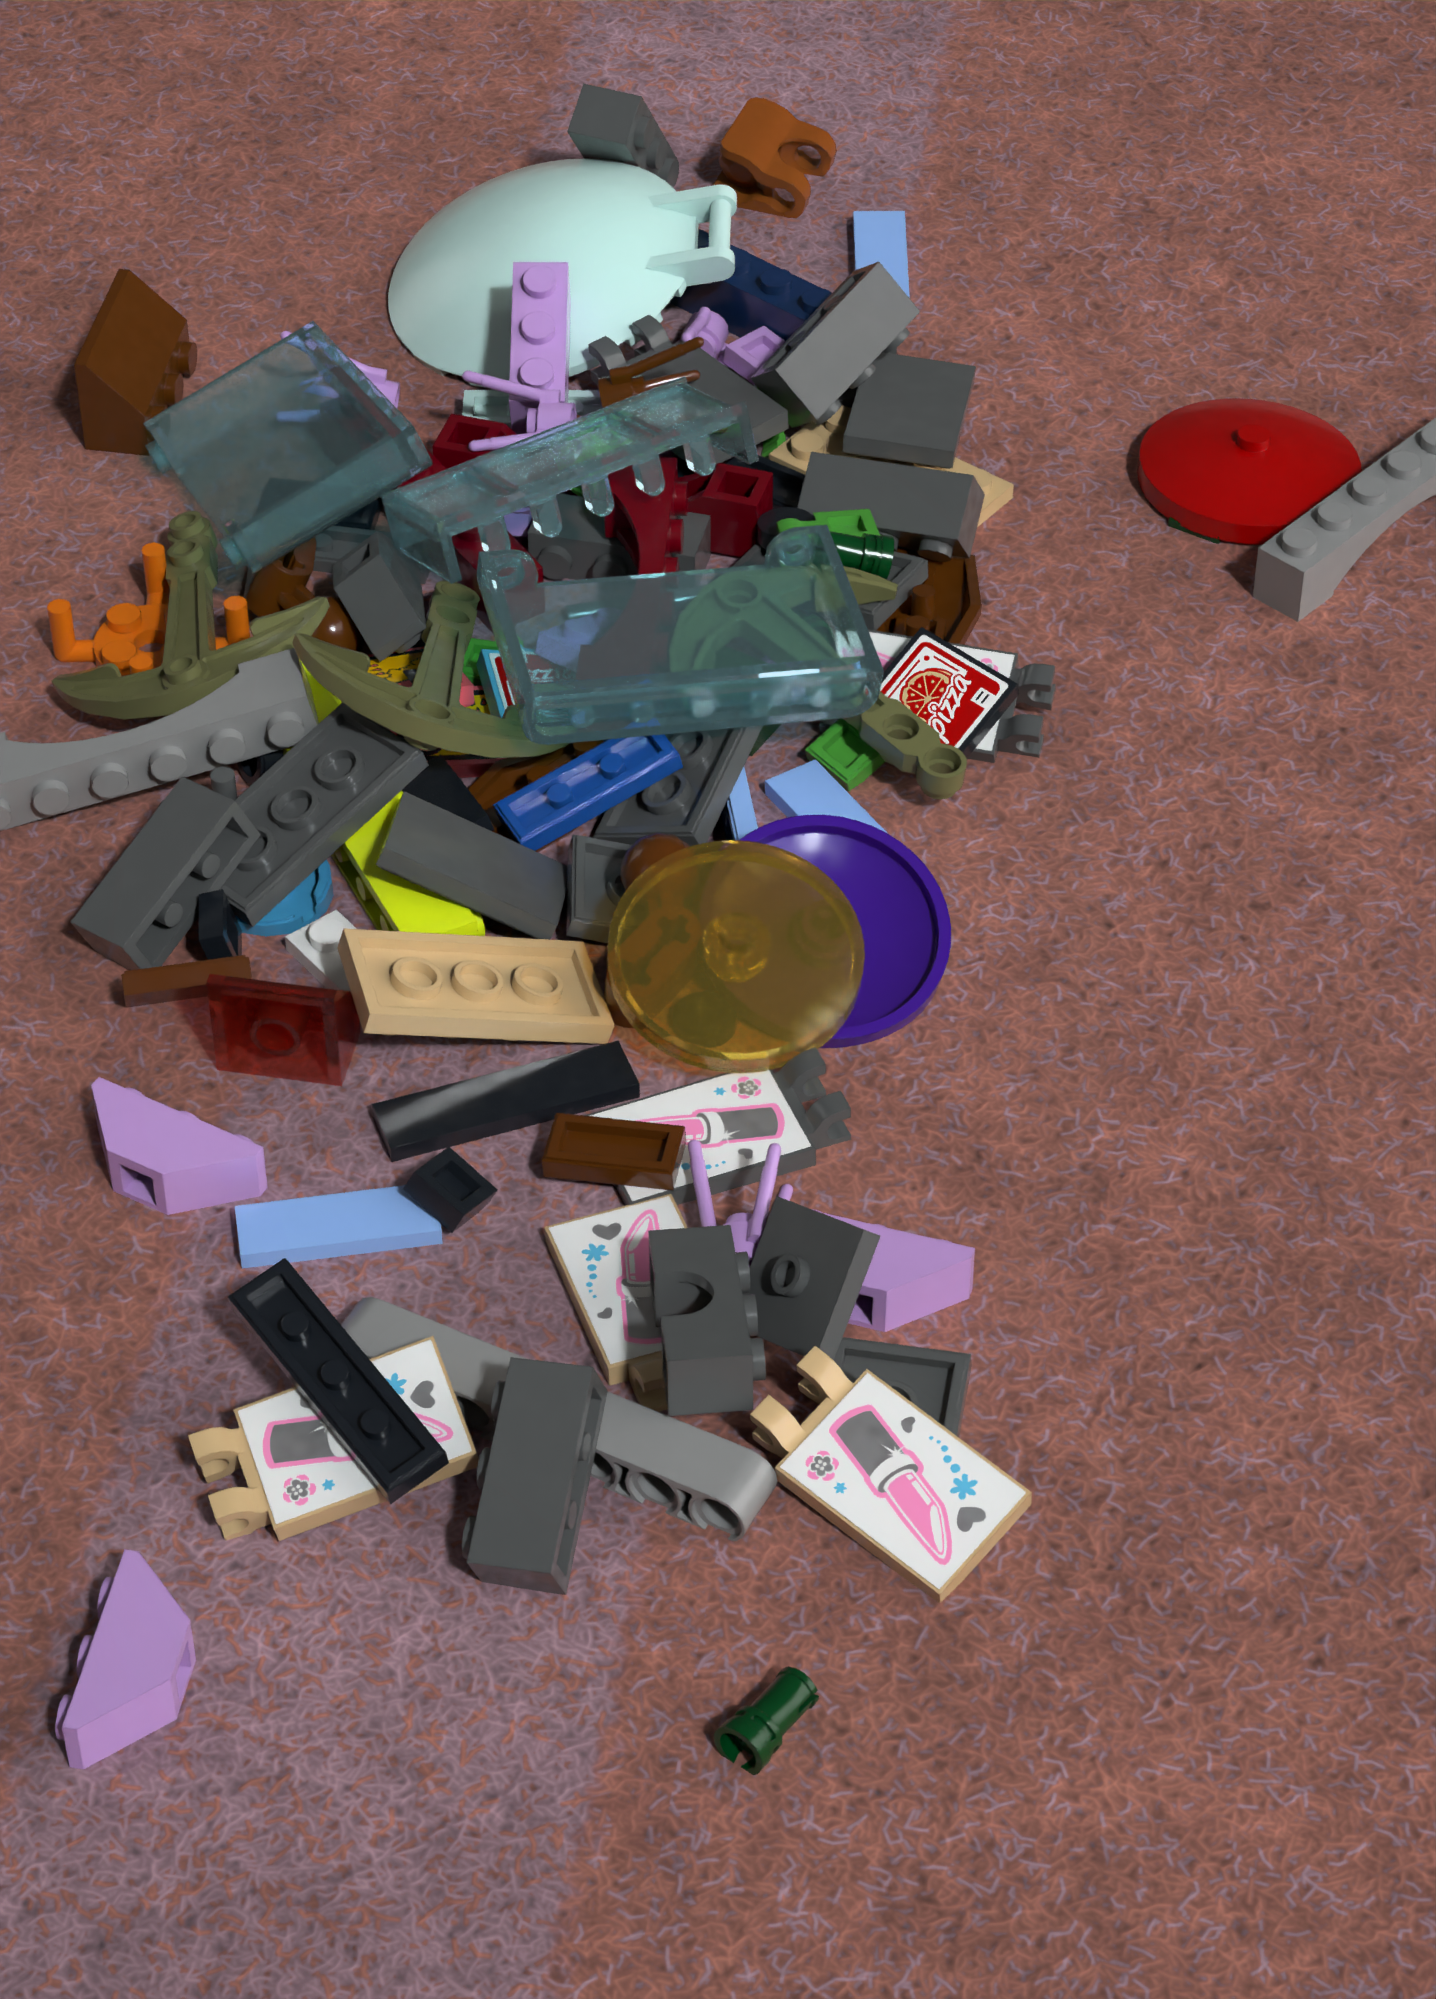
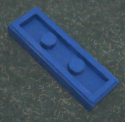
[493,716,683,851]

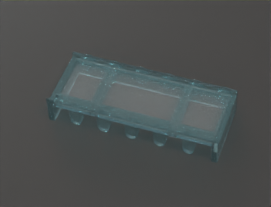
[381,376,759,584]

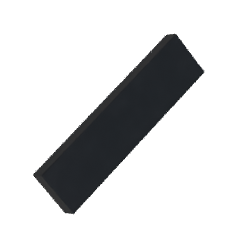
[372,1040,640,1162]
[228,1258,449,1504]

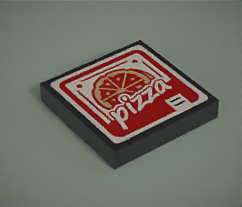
[874,627,1019,759]

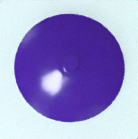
[698,815,951,1048]

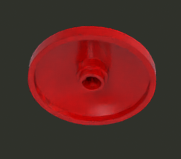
[1137,398,1362,545]

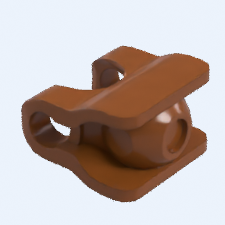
[712,97,837,218]

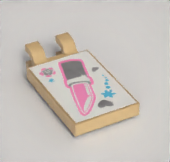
[544,1194,688,1412]
[188,1336,479,1541]
[750,1346,1032,1603]

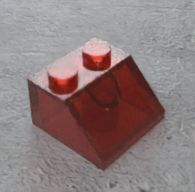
[206,974,360,1086]

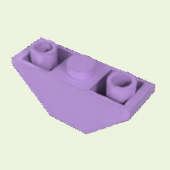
[91,1077,268,1215]
[812,1209,975,1332]
[55,1549,196,1769]

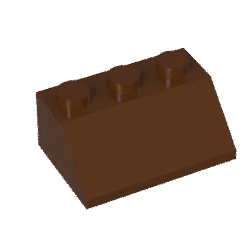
[74,269,197,456]

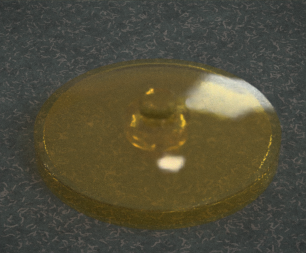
[607,840,865,1073]

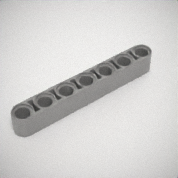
[341,1297,778,1541]

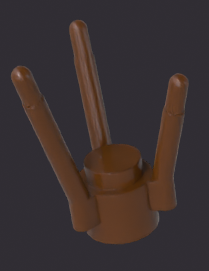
[598,337,734,431]

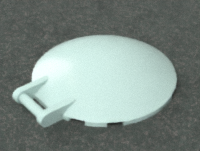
[388,158,737,387]

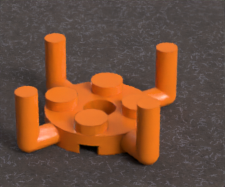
[47,542,251,718]

